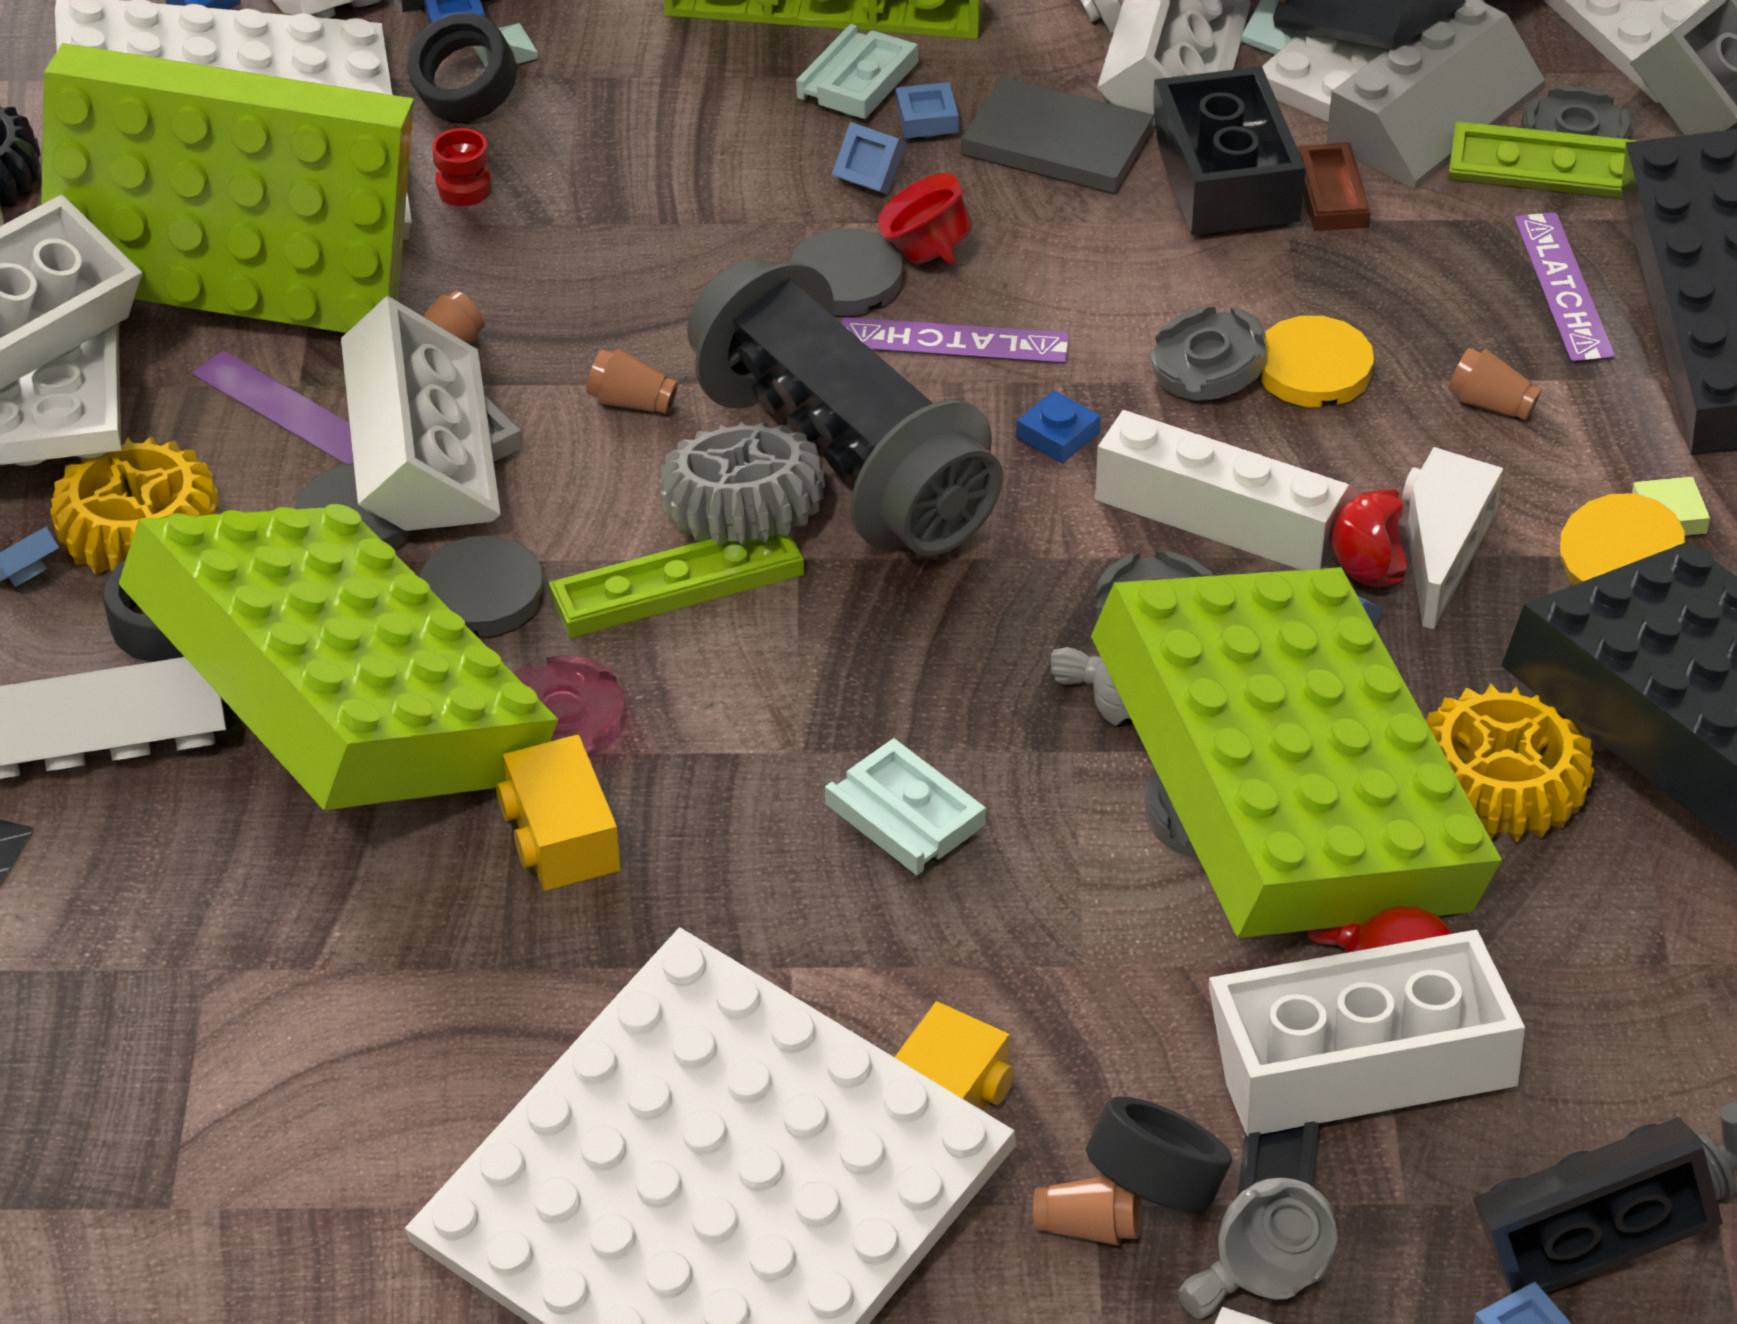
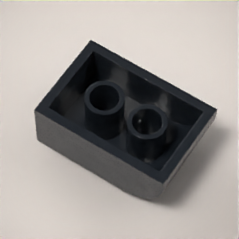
[1154,66,1306,235]

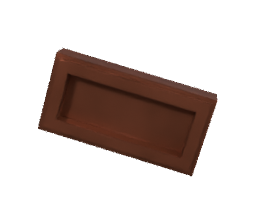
[1296,142,1371,231]

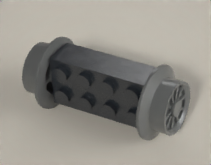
[687,258,1003,556]

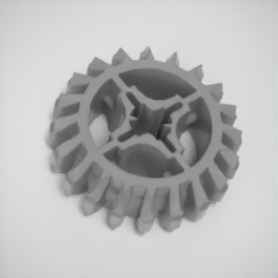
[659,421,825,546]

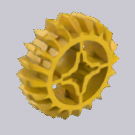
[50,436,220,575]
[1426,683,1594,843]

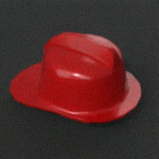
[878,173,972,266]

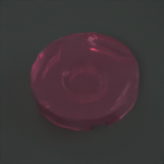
[514,655,627,758]

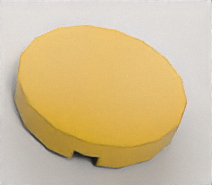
[1260,316,1374,408]
[1560,494,1685,585]

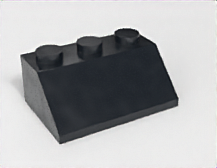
[1273,0,1466,50]
[1472,1117,1723,1294]

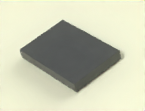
[961,76,1154,193]

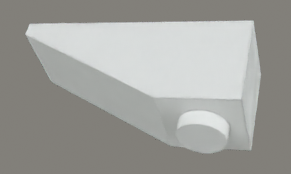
[1402,447,1503,630]

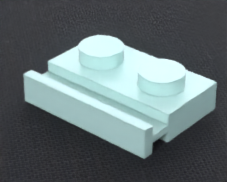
[796,24,919,119]
[825,738,986,875]

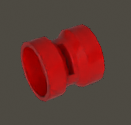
[432,128,491,207]

